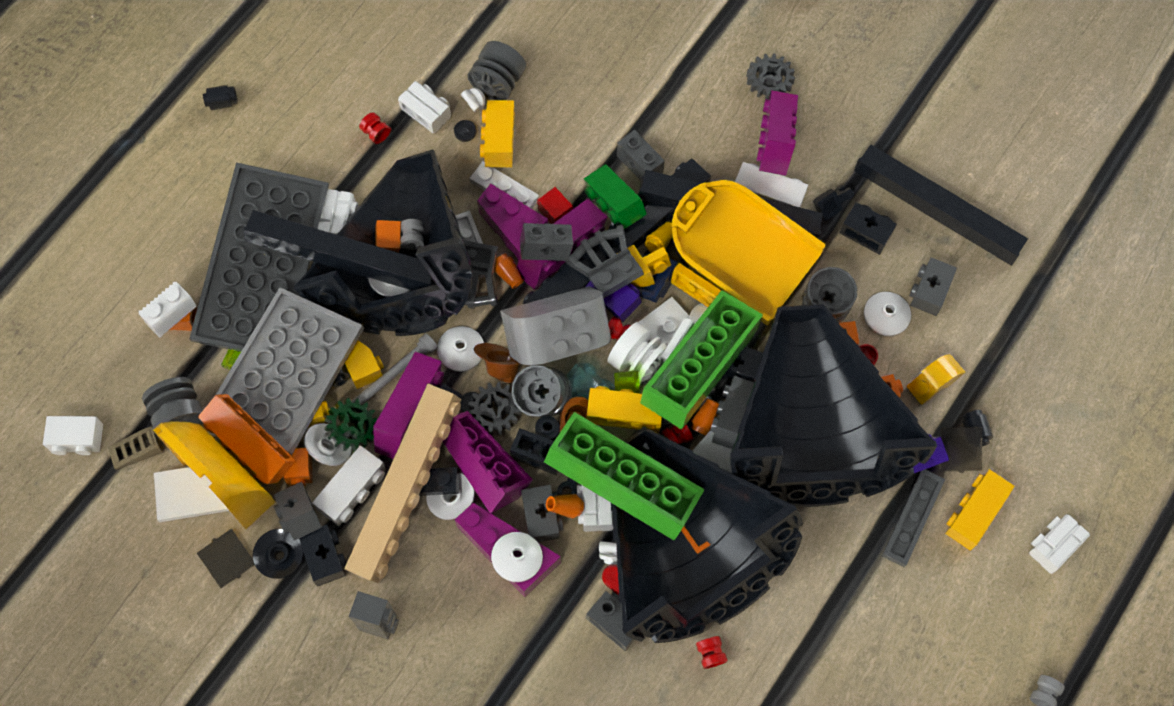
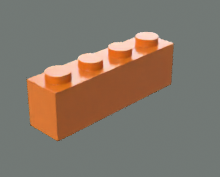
[198,394,296,484]

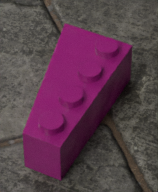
[756,90,798,176]
[517,199,607,290]
[373,351,444,459]
[443,411,533,514]
[455,503,561,597]

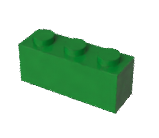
[583,164,647,229]

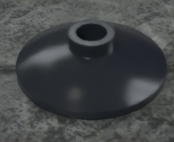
[253,529,304,579]

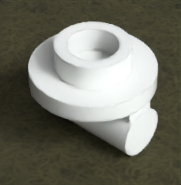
[461,88,485,112]
[599,542,617,564]

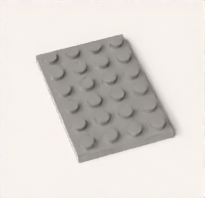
[216,287,364,455]

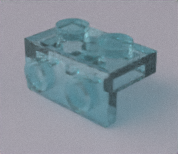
[566,363,615,400]

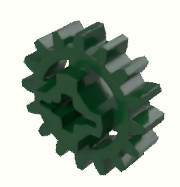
[324,398,378,452]

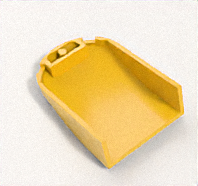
[672,180,826,326]
[153,421,275,529]

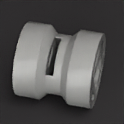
[400,219,424,250]
[1030,675,1065,706]

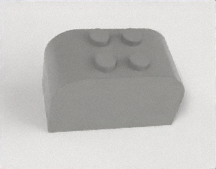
[500,286,611,365]

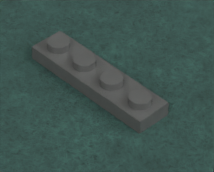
[882,470,945,568]

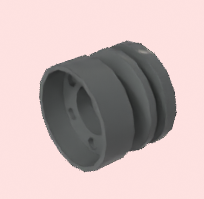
[467,41,526,100]
[802,267,858,323]
[511,365,572,417]
[142,377,203,438]

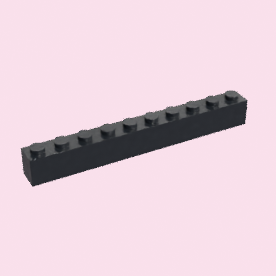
[523,158,711,304]

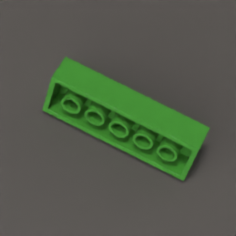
[640,290,763,429]
[544,412,704,540]

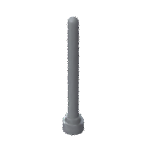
[351,333,438,412]

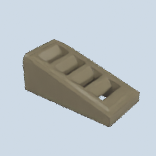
[108,426,163,470]

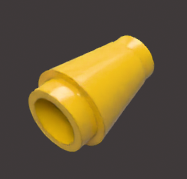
[645,222,673,253]

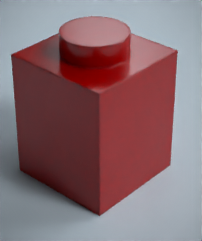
[537,187,573,224]

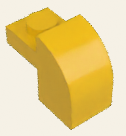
[617,245,671,287]
[906,354,966,405]

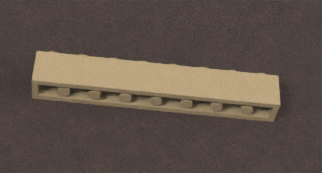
[344,384,461,583]

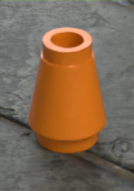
[494,253,524,289]
[691,398,719,435]
[546,494,584,519]

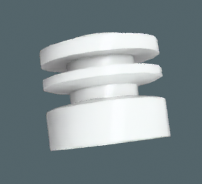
[608,322,668,387]

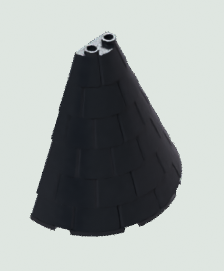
[294,149,472,336]
[730,304,937,507]
[611,426,803,643]

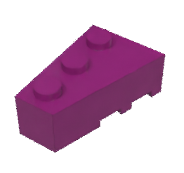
[477,183,548,261]

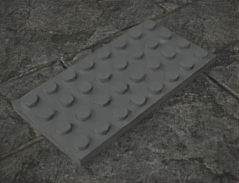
[189,162,329,352]

